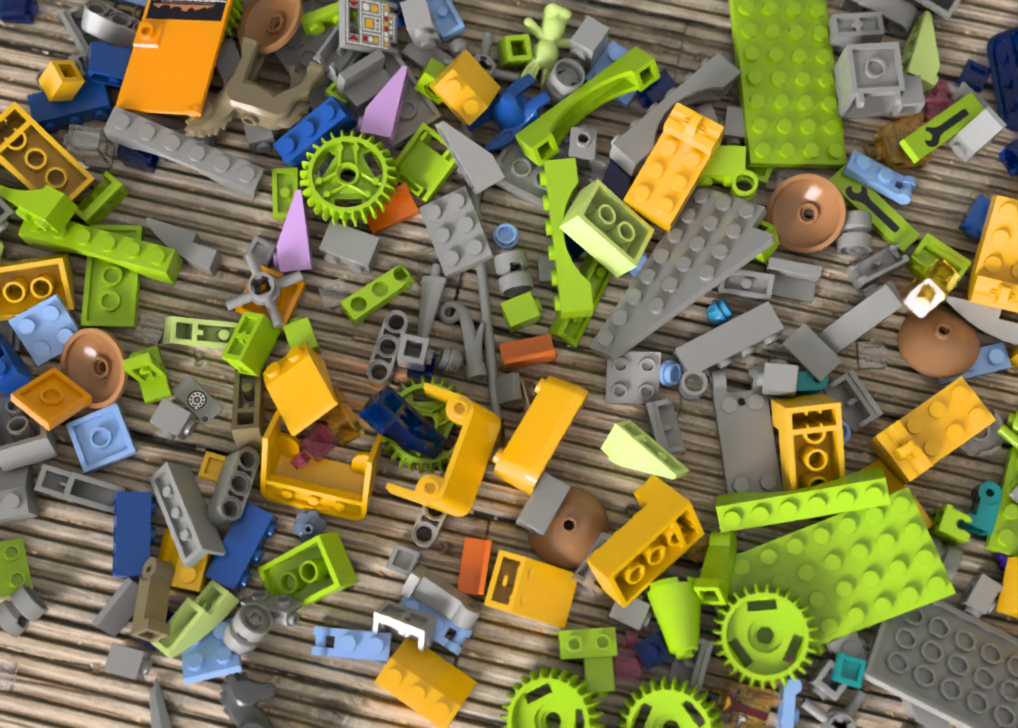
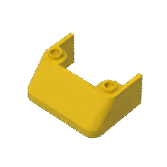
[492,375,589,496]
[386,383,501,517]
[260,410,383,521]

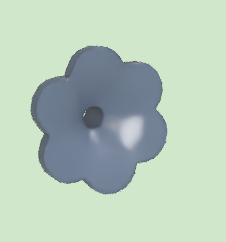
[292,510,327,543]

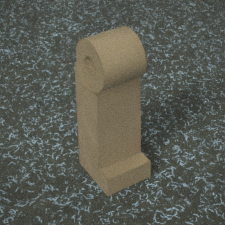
[130,557,174,643]

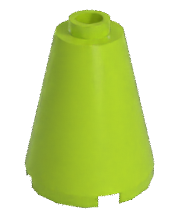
[646,576,701,659]

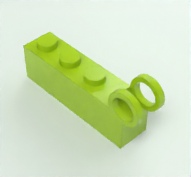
[640,144,758,201]

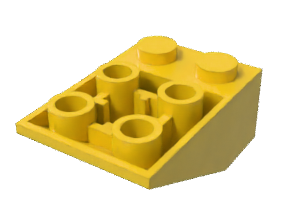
[484,550,577,629]

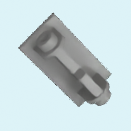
[241,590,303,627]

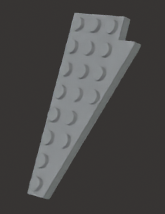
[589,185,776,361]

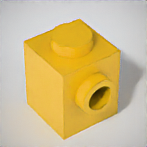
[38,60,85,102]

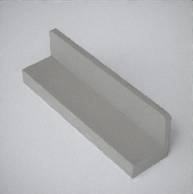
[149,462,226,568]

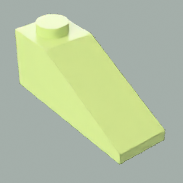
[901,11,940,92]
[163,316,238,349]
[600,419,690,480]

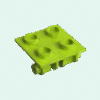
[0,537,33,598]

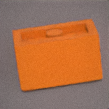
[359,182,419,235]
[499,334,557,371]
[457,537,493,597]

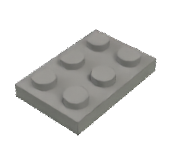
[419,186,495,279]

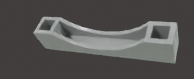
[609,52,741,177]
[104,106,264,200]

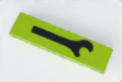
[899,92,984,164]
[829,165,921,255]

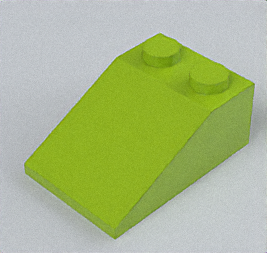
[257,531,358,611]

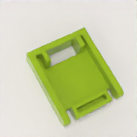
[393,123,457,204]

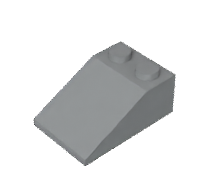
[0,391,58,472]

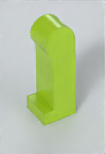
[340,265,415,328]
[694,531,737,605]

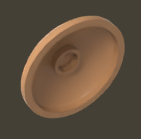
[237,0,303,55]
[766,174,846,253]
[897,307,980,379]
[60,328,128,409]
[527,487,609,569]

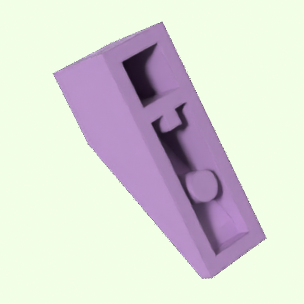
[357,65,409,148]
[273,190,314,273]

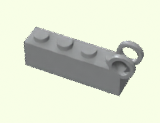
[672,301,784,401]

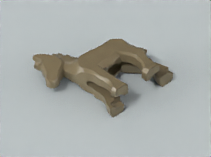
[184,36,327,138]

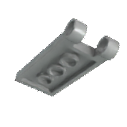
[709,365,782,494]

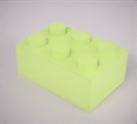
[559,179,655,277]

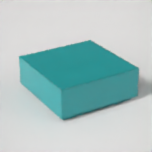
[831,652,868,689]

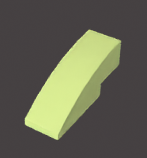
[151,580,240,659]

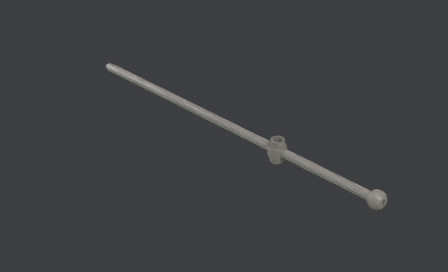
[449,38,503,432]

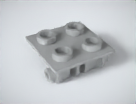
[605,351,661,404]

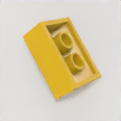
[0,253,75,321]
[374,637,478,728]

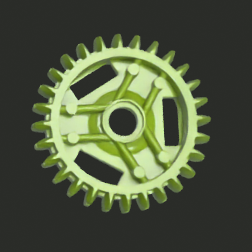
[300,129,398,227]
[377,376,464,475]
[712,582,819,689]
[500,667,605,728]
[618,675,724,728]

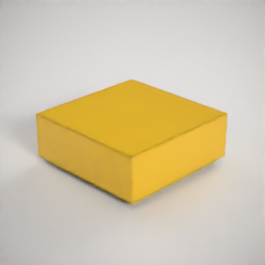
[197,451,227,483]

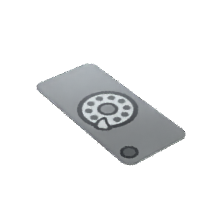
[172,376,222,424]

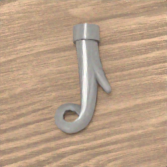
[439,300,488,381]

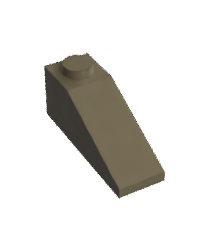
[231,369,265,450]

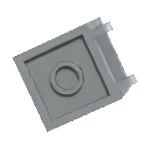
[833,42,905,119]

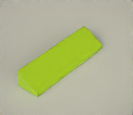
[548,253,612,347]

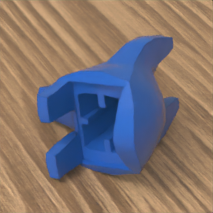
[466,73,551,153]

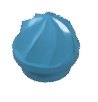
[707,298,734,325]

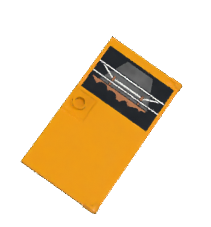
[116,0,233,117]

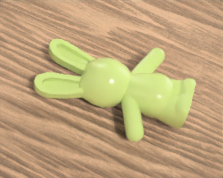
[519,3,572,92]

